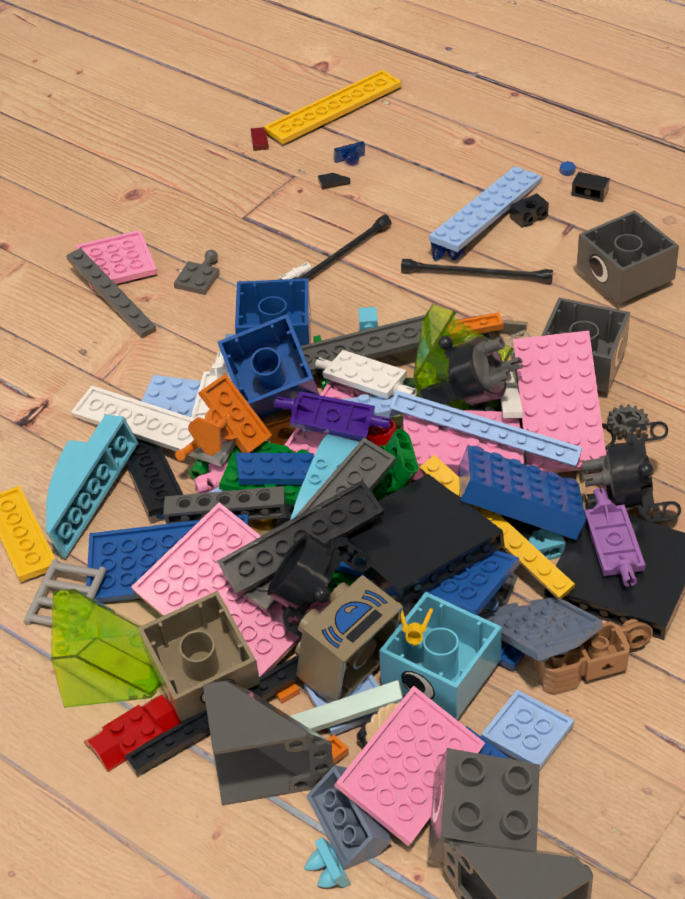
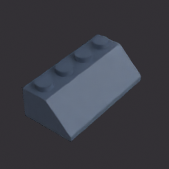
[306,765,392,869]

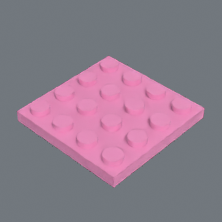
[76,230,157,290]

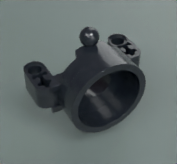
[267,533,371,638]

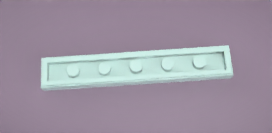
[291,680,403,732]

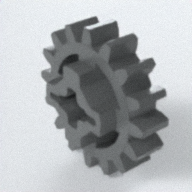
[607,404,649,439]

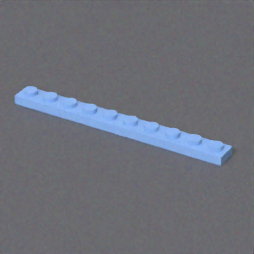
[389,390,583,467]

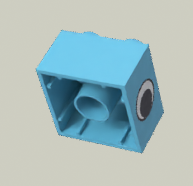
[379,592,502,720]

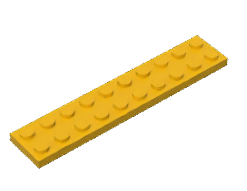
[264,69,402,144]

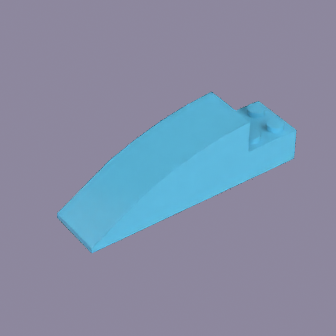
[46,415,138,559]

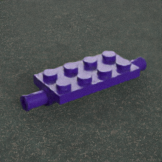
[274,391,391,440]

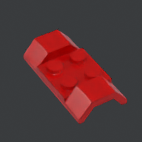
[84,695,181,772]

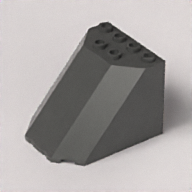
[203,681,333,806]
[444,840,593,899]

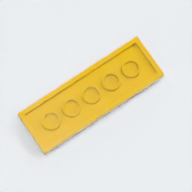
[0,486,55,582]

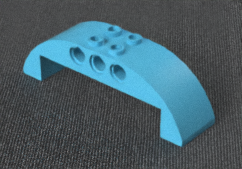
[291,434,359,519]

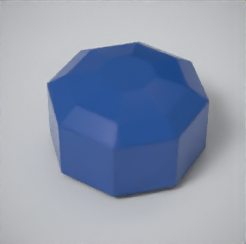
[559,161,576,176]

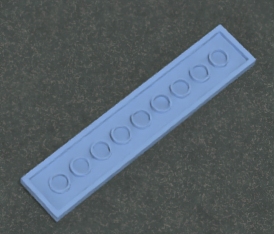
[429,166,542,252]

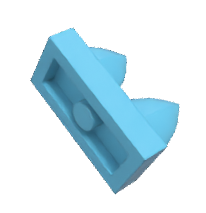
[304,837,351,888]

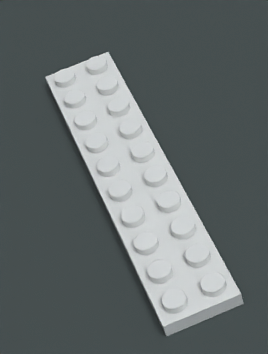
[71,386,236,466]

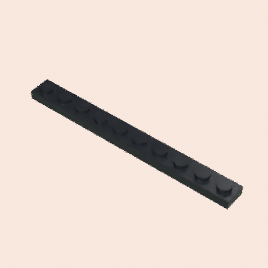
[125,655,300,776]

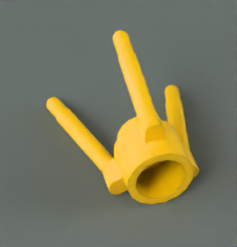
[399,603,433,646]

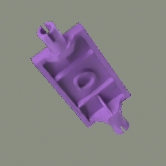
[584,487,646,587]

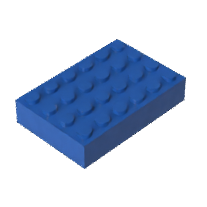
[459,445,586,540]

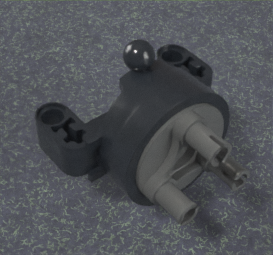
[419,336,524,411]
[582,421,681,523]

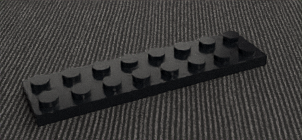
[217,480,385,596]

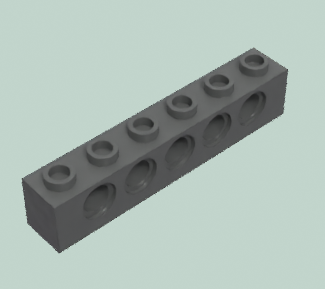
[163,486,287,524]

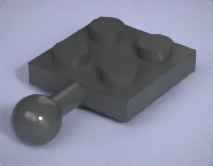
[174,250,220,295]

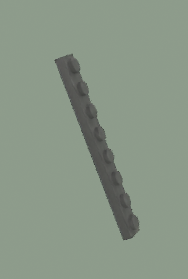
[66,248,156,338]

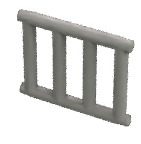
[23,559,106,633]

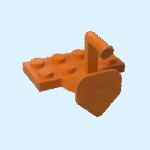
[175,373,272,461]

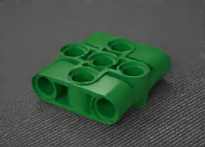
[373,429,419,501]

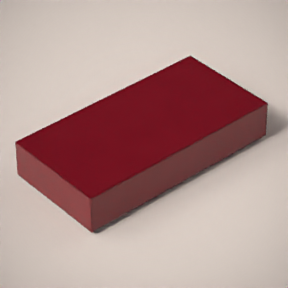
[250,127,269,151]

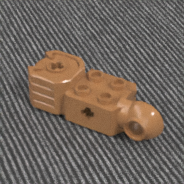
[533,619,653,694]

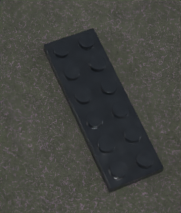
[125,438,183,517]

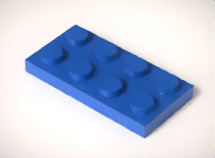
[235,452,314,485]

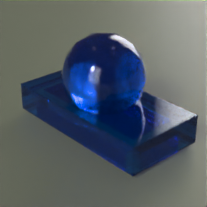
[333,141,365,165]

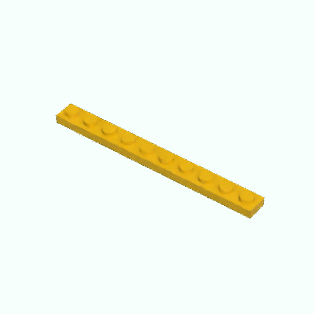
[420,455,575,601]

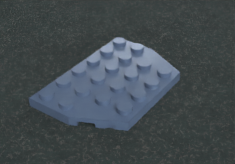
[478,597,603,662]

